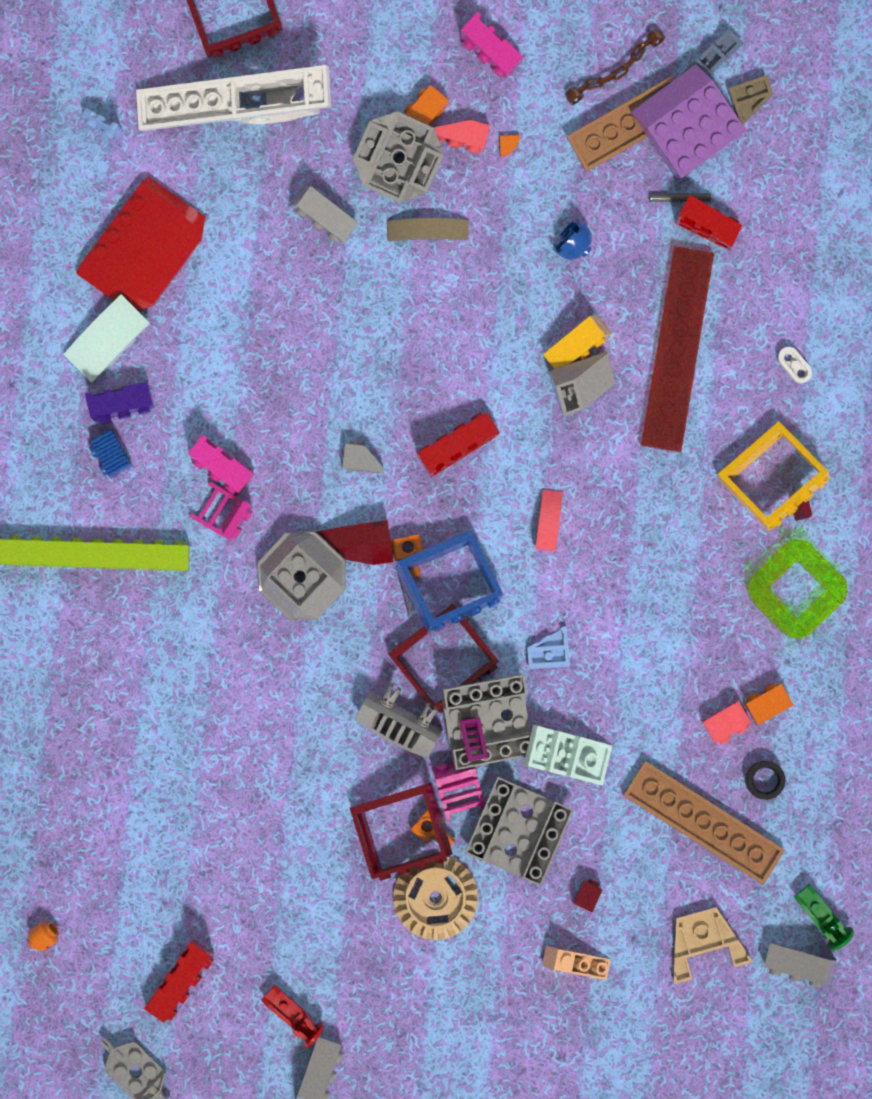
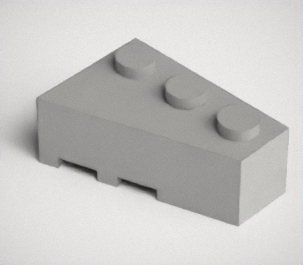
[289,186,358,244]
[296,1037,343,1099]

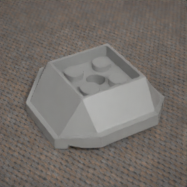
[353,111,444,203]
[257,532,346,620]

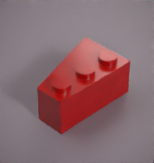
[675,195,742,251]

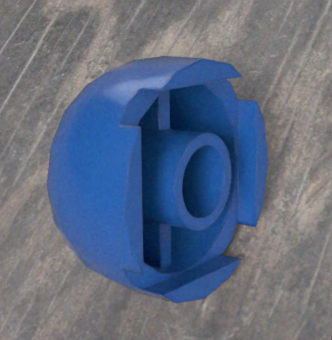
[553,219,592,260]

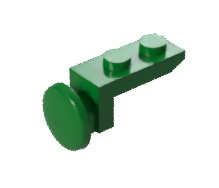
[793,884,854,951]

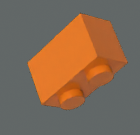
[404,85,449,126]
[744,682,794,726]

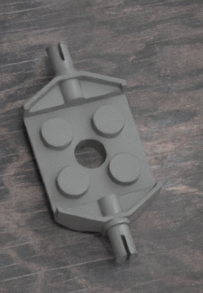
[100,1037,168,1099]

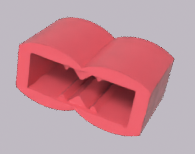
[702,701,751,745]

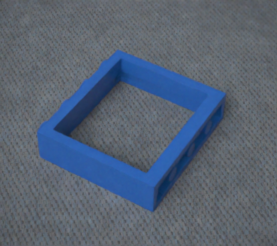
[395,530,504,633]

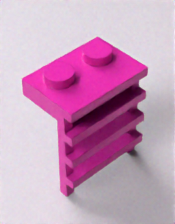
[189,481,253,542]
[432,761,485,821]

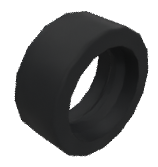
[745,761,786,800]

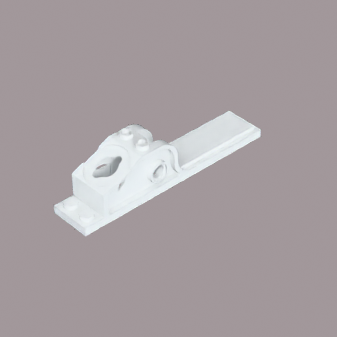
[136,65,331,131]

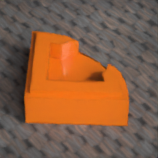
[500,135,520,157]

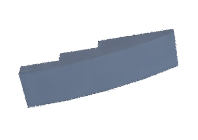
[682,29,744,77]

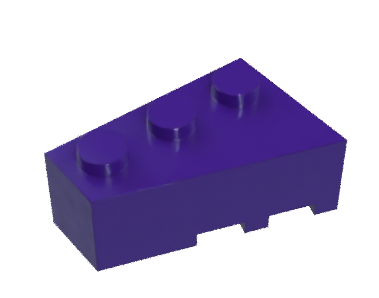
[85,382,155,424]

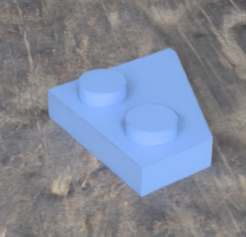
[527,626,570,669]

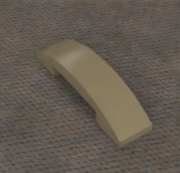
[387,218,469,241]

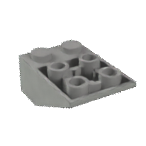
[549,352,615,416]

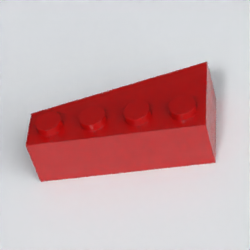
[417,412,500,478]
[144,939,214,1023]

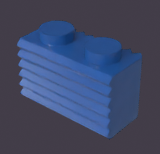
[89,429,132,478]

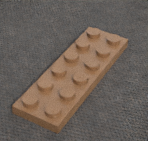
[566,76,674,172]

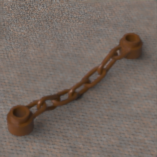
[566,29,666,105]

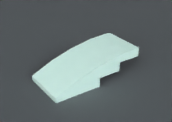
[64,295,150,383]
[524,725,612,786]

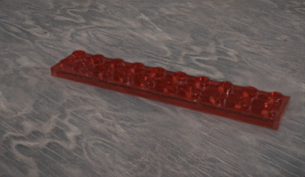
[640,246,714,453]

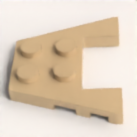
[673,907,752,984]

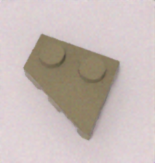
[728,75,773,124]

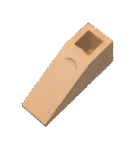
[542,946,611,980]

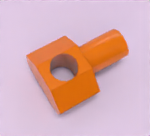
[391,534,424,578]
[411,810,456,846]

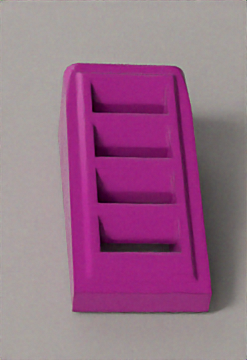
[458,717,488,762]

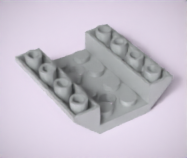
[442,674,531,770]
[465,777,574,886]

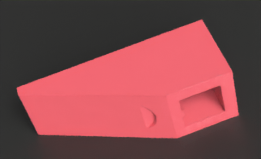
[434,120,490,154]

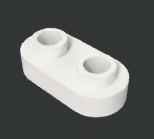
[778,347,812,384]

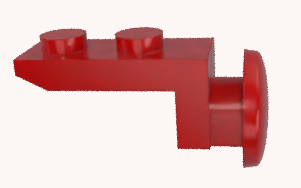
[261,985,324,1048]

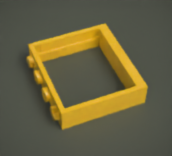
[717,421,830,532]

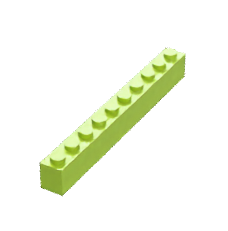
[0,536,190,571]

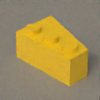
[543,315,612,369]

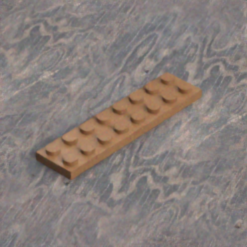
[623,761,785,885]

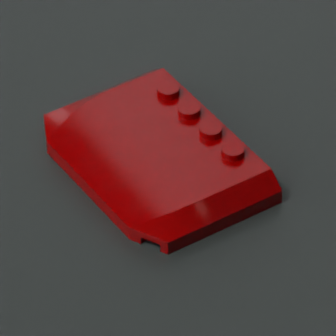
[76,176,206,312]

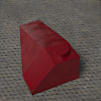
[315,520,393,565]

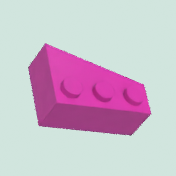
[461,12,523,79]
[188,434,255,495]

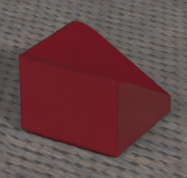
[794,501,812,521]

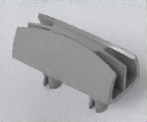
[355,683,443,758]

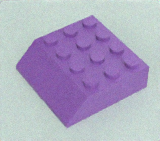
[631,64,747,179]

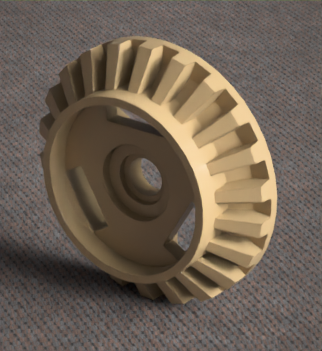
[393,857,478,940]

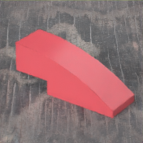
[535,490,563,552]

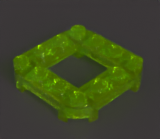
[747,540,848,639]

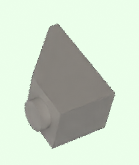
[342,441,384,474]

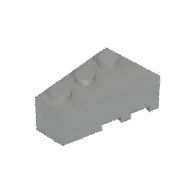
[764,943,837,988]

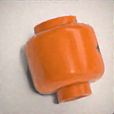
[28,921,59,952]

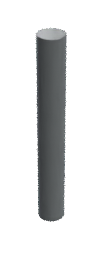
[649,193,711,202]

